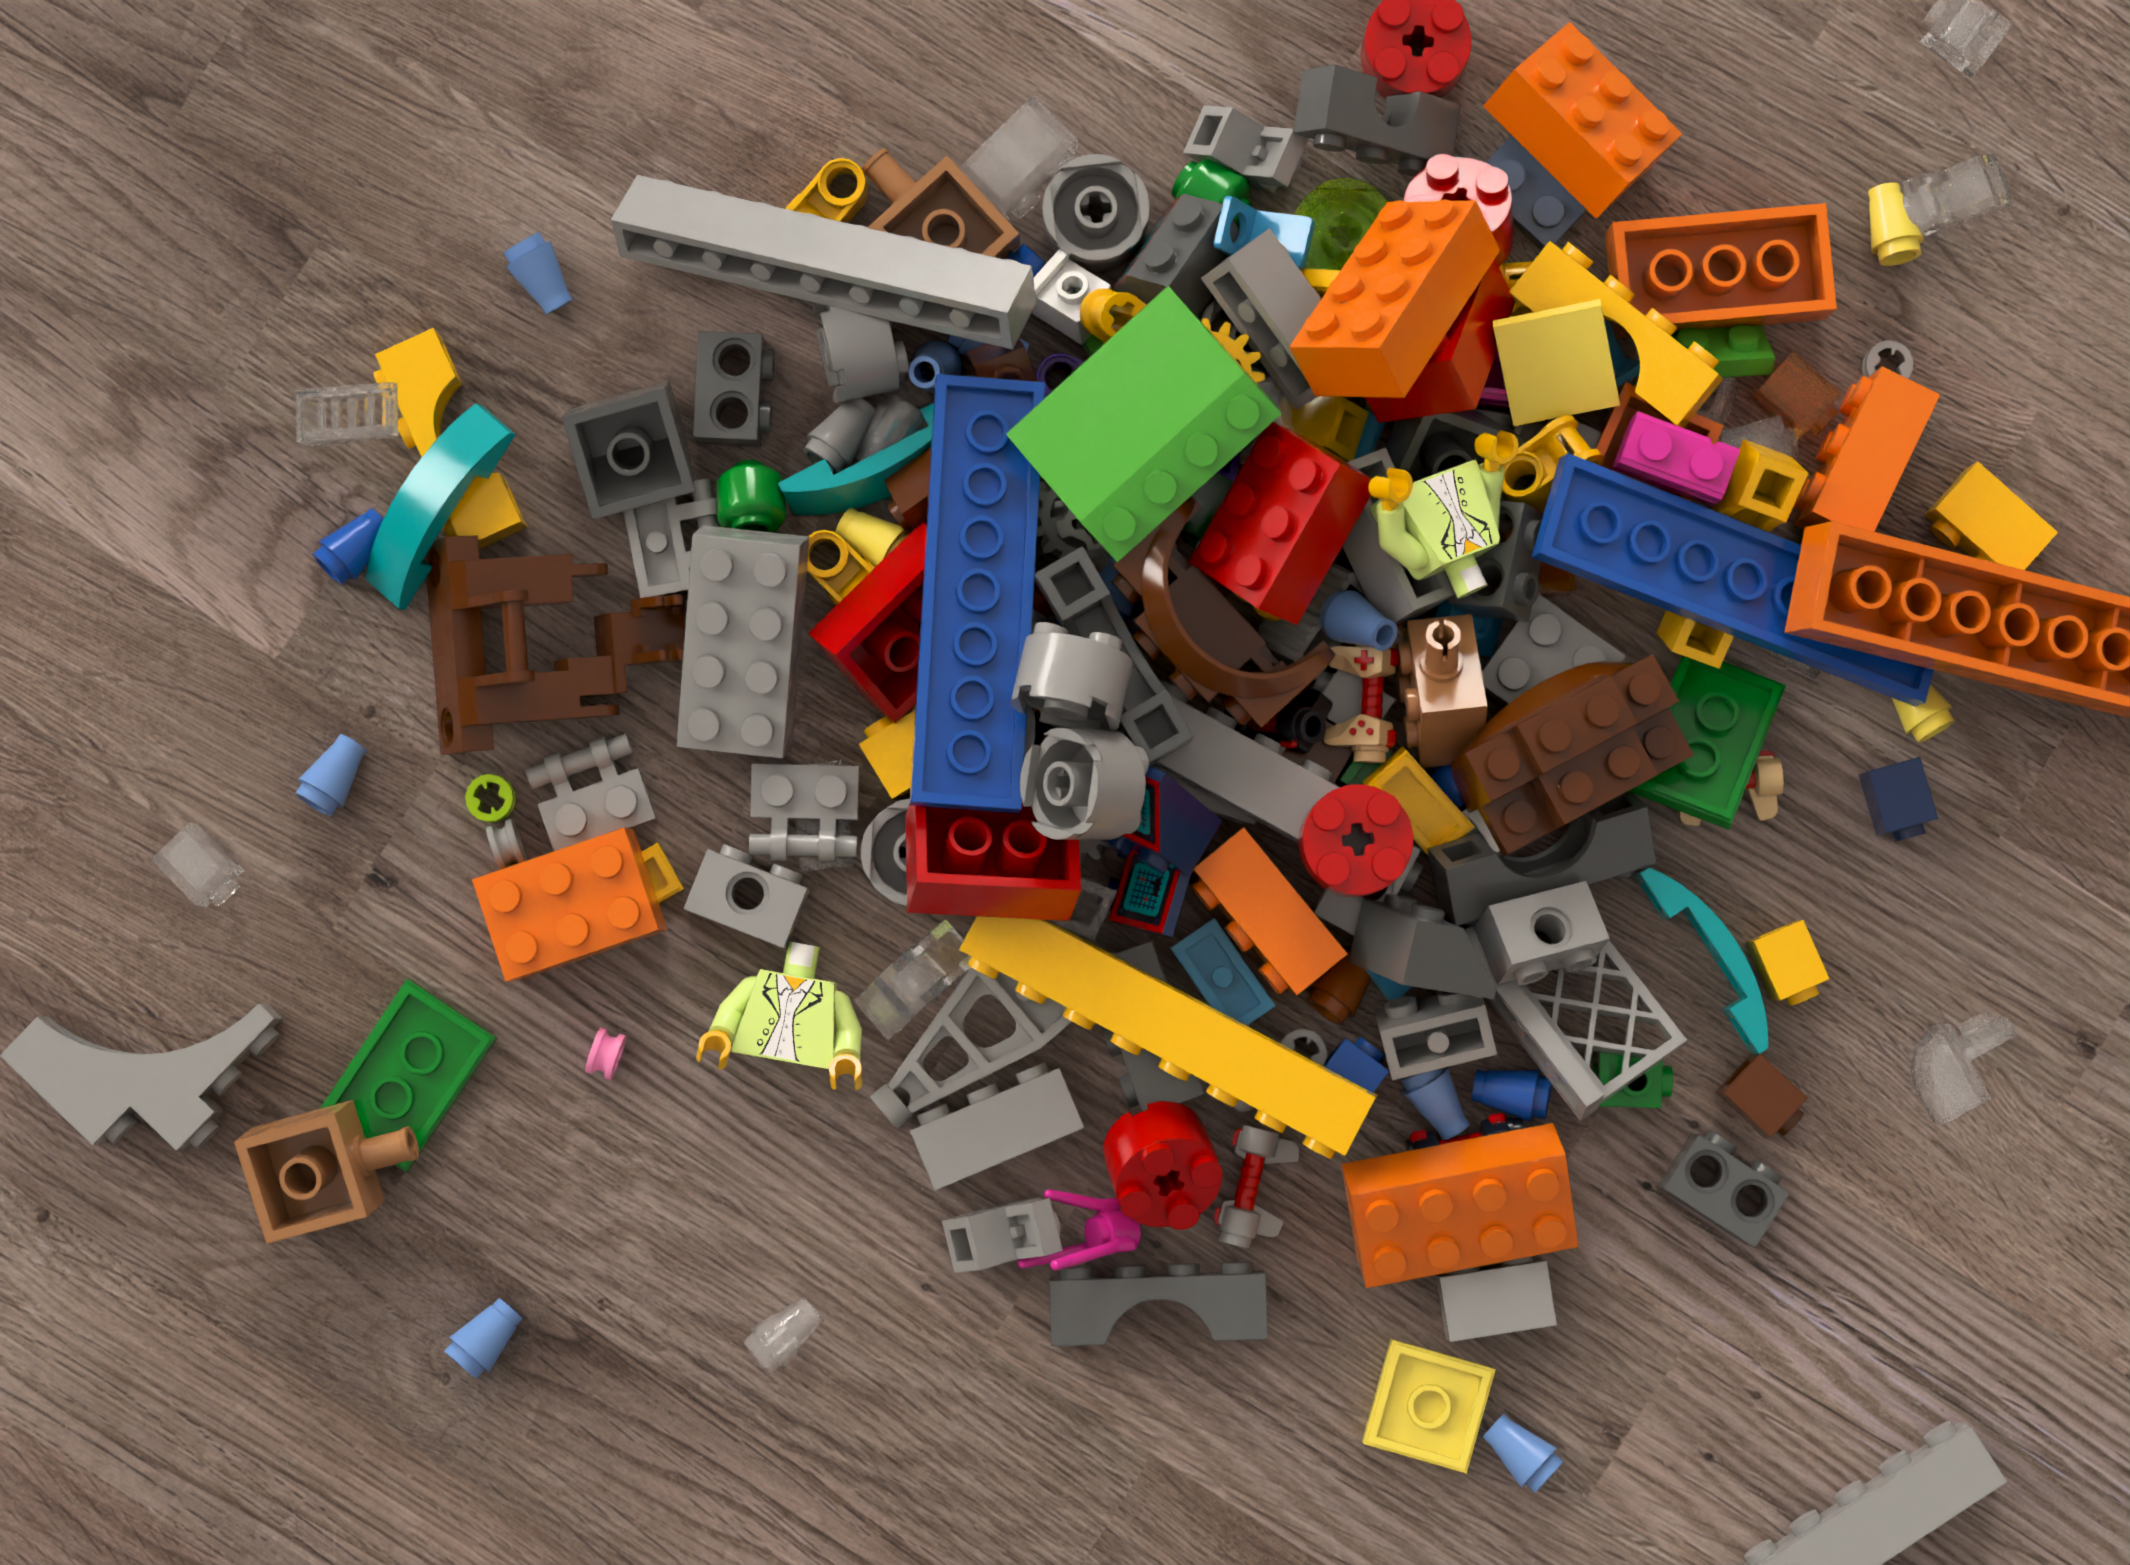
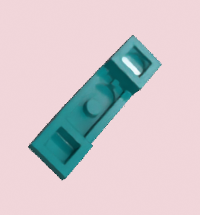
[365,403,516,610]
[778,403,934,516]
[1633,868,1769,1054]

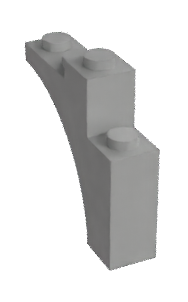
[0,1004,284,1151]

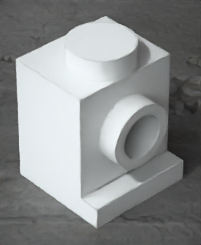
[1032,249,1113,345]

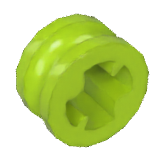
[465,774,516,823]

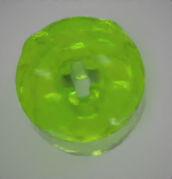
[1294,178,1388,270]

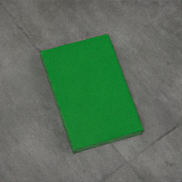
[1628,655,1786,830]
[320,979,498,1172]

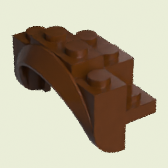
[1110,495,1336,728]
[1451,654,1694,857]

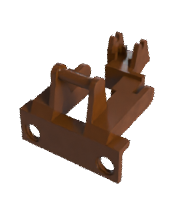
[425,535,685,755]

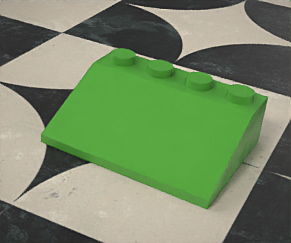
[1006,285,1282,562]

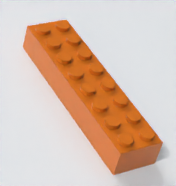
[1784,521,2130,718]

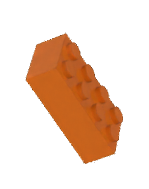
[1289,200,1500,398]
[1604,203,1837,338]
[1341,1123,1579,1288]

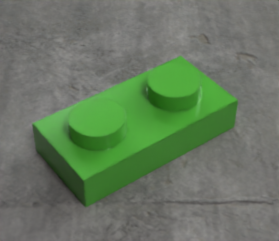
[1671,325,1775,378]

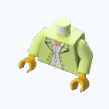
[1368,430,1519,599]
[696,942,863,1090]

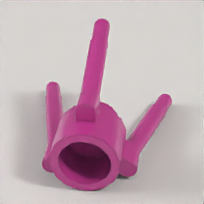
[1017,1189,1141,1271]

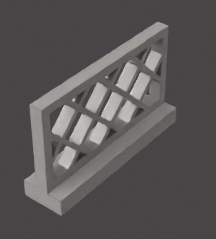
[1465,925,1687,1121]

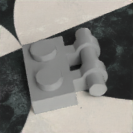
[623,479,720,598]
[525,734,657,851]
[749,764,860,862]

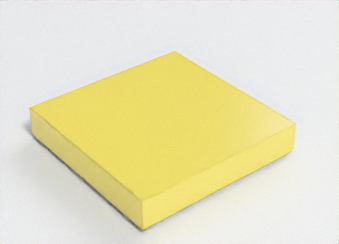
[1493,299,1620,426]
[1362,1339,1496,1474]

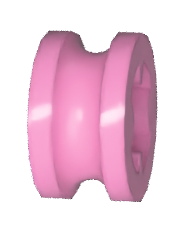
[585,1027,627,1081]

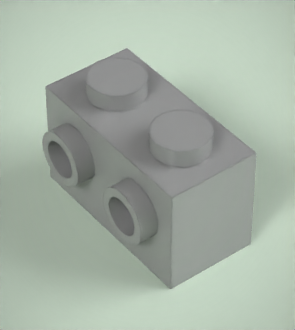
[1374,991,1497,1081]

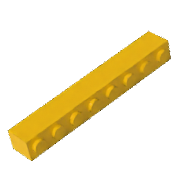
[959,916,1378,1159]

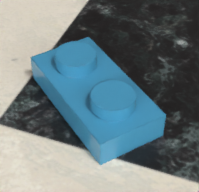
[1170,918,1275,1025]

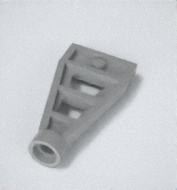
[870,967,1072,1129]

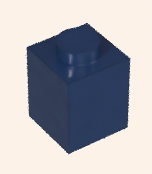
[1858,757,1938,842]

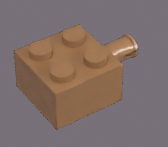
[861,147,1020,259]
[1396,614,1487,768]
[234,1100,419,1244]

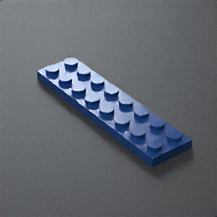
[909,374,1045,813]
[1531,453,1934,707]

